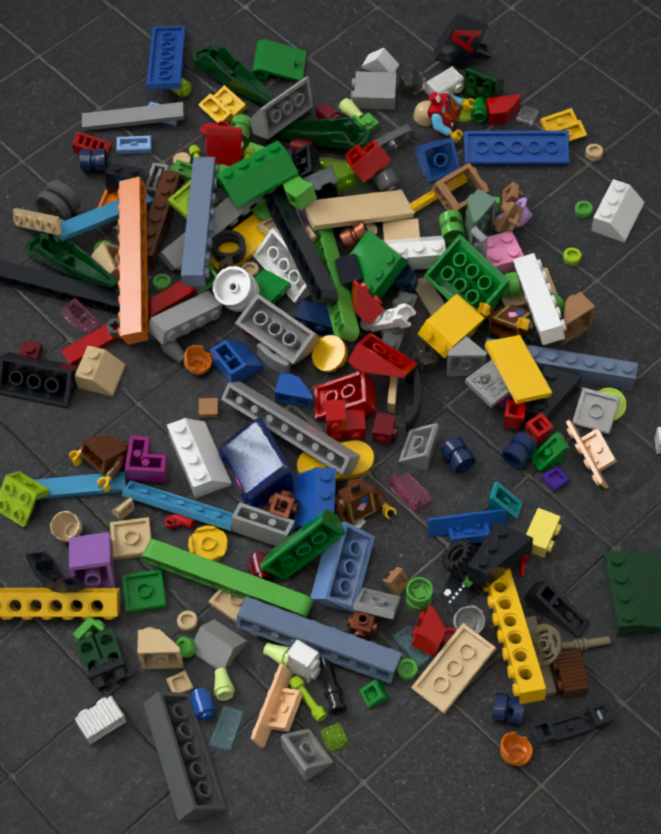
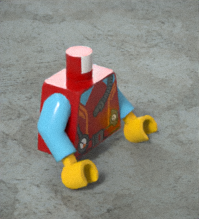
[427,92,475,143]

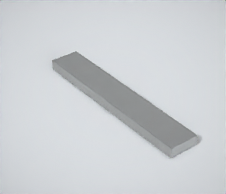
[82,102,184,131]

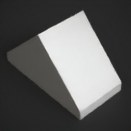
[362,48,399,73]

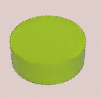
[563,248,582,266]

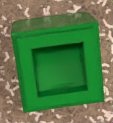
[359,679,391,708]

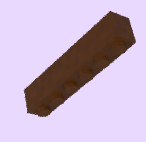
[147,170,182,269]

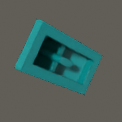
[488,481,523,520]

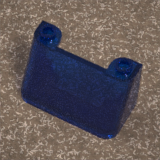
[218,417,294,508]

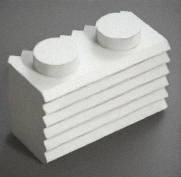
[425,66,464,95]
[287,640,321,683]
[75,696,126,745]

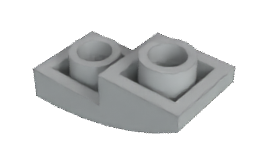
[257,342,291,374]

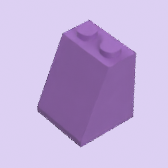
[69,532,116,588]

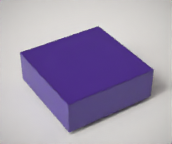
[541,466,570,492]

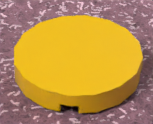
[312,335,348,373]
[188,526,228,562]

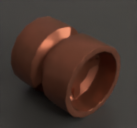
[339,220,368,253]

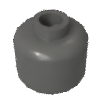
[374,166,400,192]

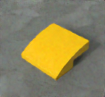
[198,85,248,123]
[540,108,587,142]

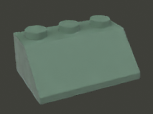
[465,189,496,243]

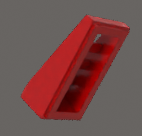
[72,132,112,156]

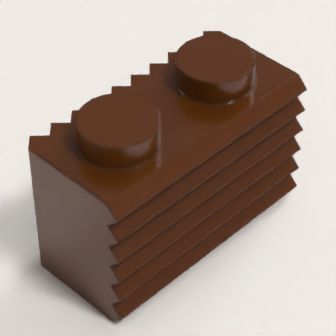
[551,649,589,698]

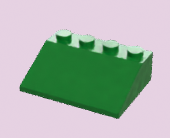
[349,229,409,319]
[423,234,510,327]

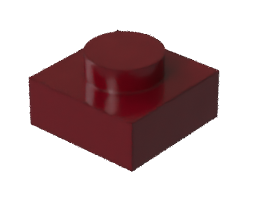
[19,341,43,358]

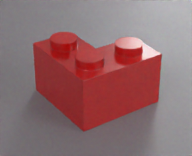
[345,139,391,182]
[325,400,366,441]

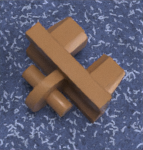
[492,201,524,233]

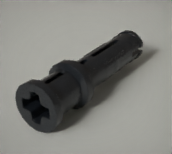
[319,658,347,715]

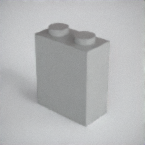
[351,71,396,110]

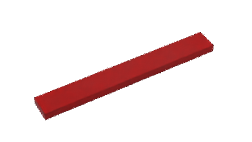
[61,280,195,365]

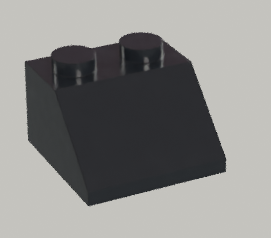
[105,164,149,192]

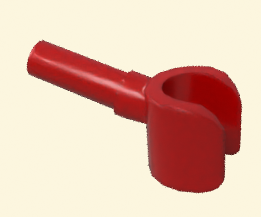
[519,554,530,577]

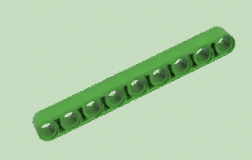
[310,224,359,343]
[141,539,314,618]

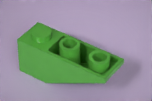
[283,176,317,210]

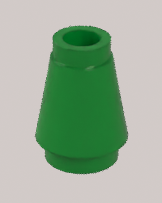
[471,97,488,123]

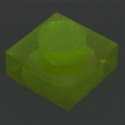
[320,722,348,752]

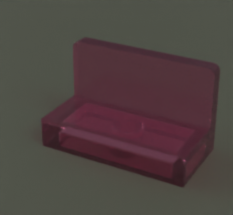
[390,472,432,513]

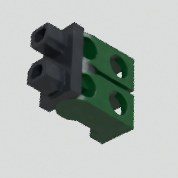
[74,628,127,692]

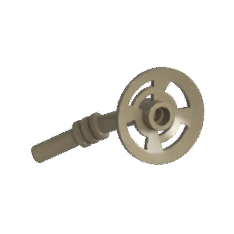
[530,624,611,666]

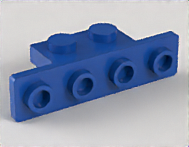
[427,508,507,545]

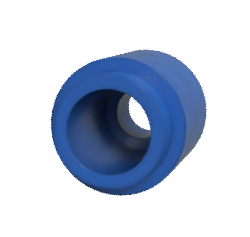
[190,687,216,721]

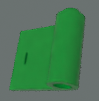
[252,39,307,82]

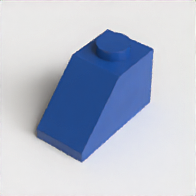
[275,373,313,409]

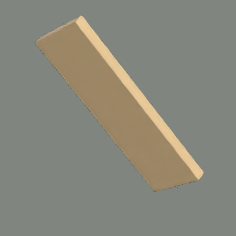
[303,190,414,230]

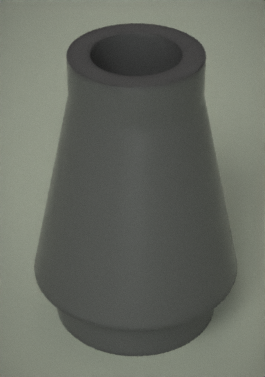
[161,339,185,364]

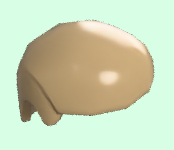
[413,100,432,127]
[50,511,83,543]

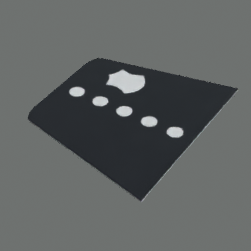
[439,574,481,611]

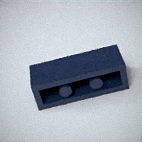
[294,299,347,341]

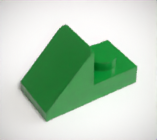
[530,432,570,472]

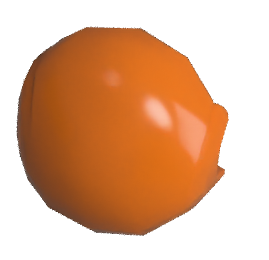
[184,345,212,375]
[500,731,533,767]

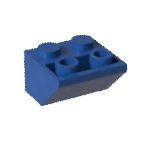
[210,340,264,382]

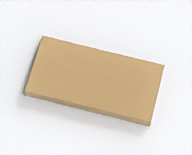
[411,623,496,715]

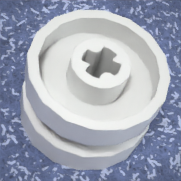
[213,266,260,312]

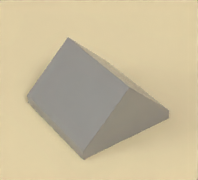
[446,337,486,376]
[399,423,439,471]
[194,619,247,669]
[281,729,333,781]

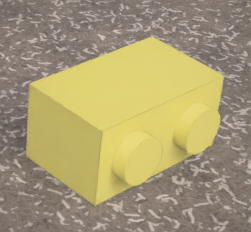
[526,508,562,558]

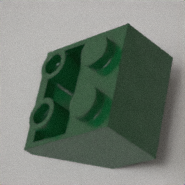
[464,68,504,102]

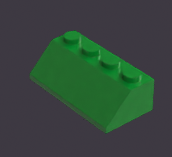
[216,140,299,209]
[260,509,346,580]

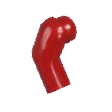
[164,514,195,529]

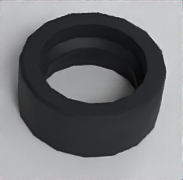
[212,230,246,265]

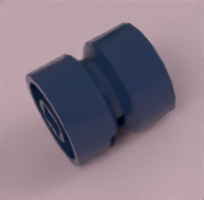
[80,148,108,172]
[393,263,419,293]
[501,432,537,469]
[441,437,476,474]
[492,692,525,725]

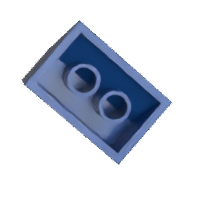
[293,467,336,530]

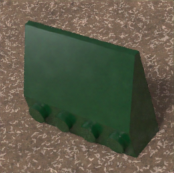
[603,550,661,637]

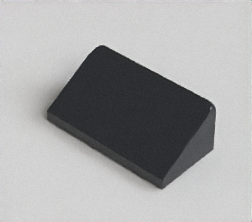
[335,253,363,290]

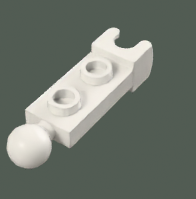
[360,303,416,332]

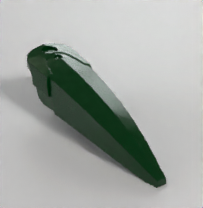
[191,44,275,105]
[275,117,372,149]
[25,233,118,288]

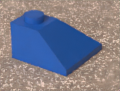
[414,138,460,182]

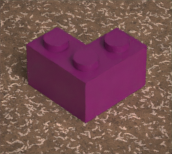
[125,436,169,483]

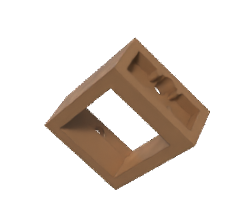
[432,162,489,212]

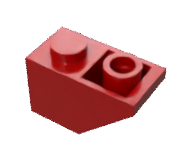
[486,94,521,125]
[352,280,385,325]
[411,605,446,656]

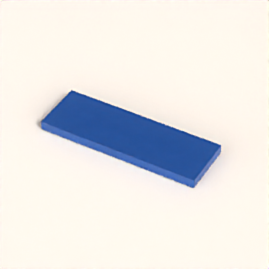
[146,26,186,90]
[464,130,570,166]

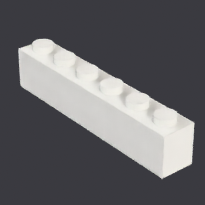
[513,253,566,345]

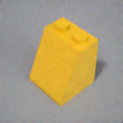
[417,294,485,358]

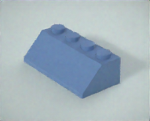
[310,522,375,613]

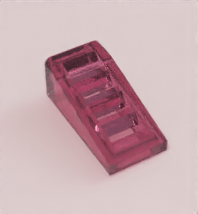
[61,298,101,335]

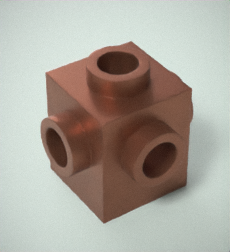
[268,490,298,518]
[347,610,378,641]

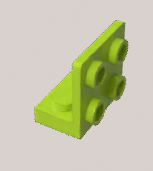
[0,471,50,527]

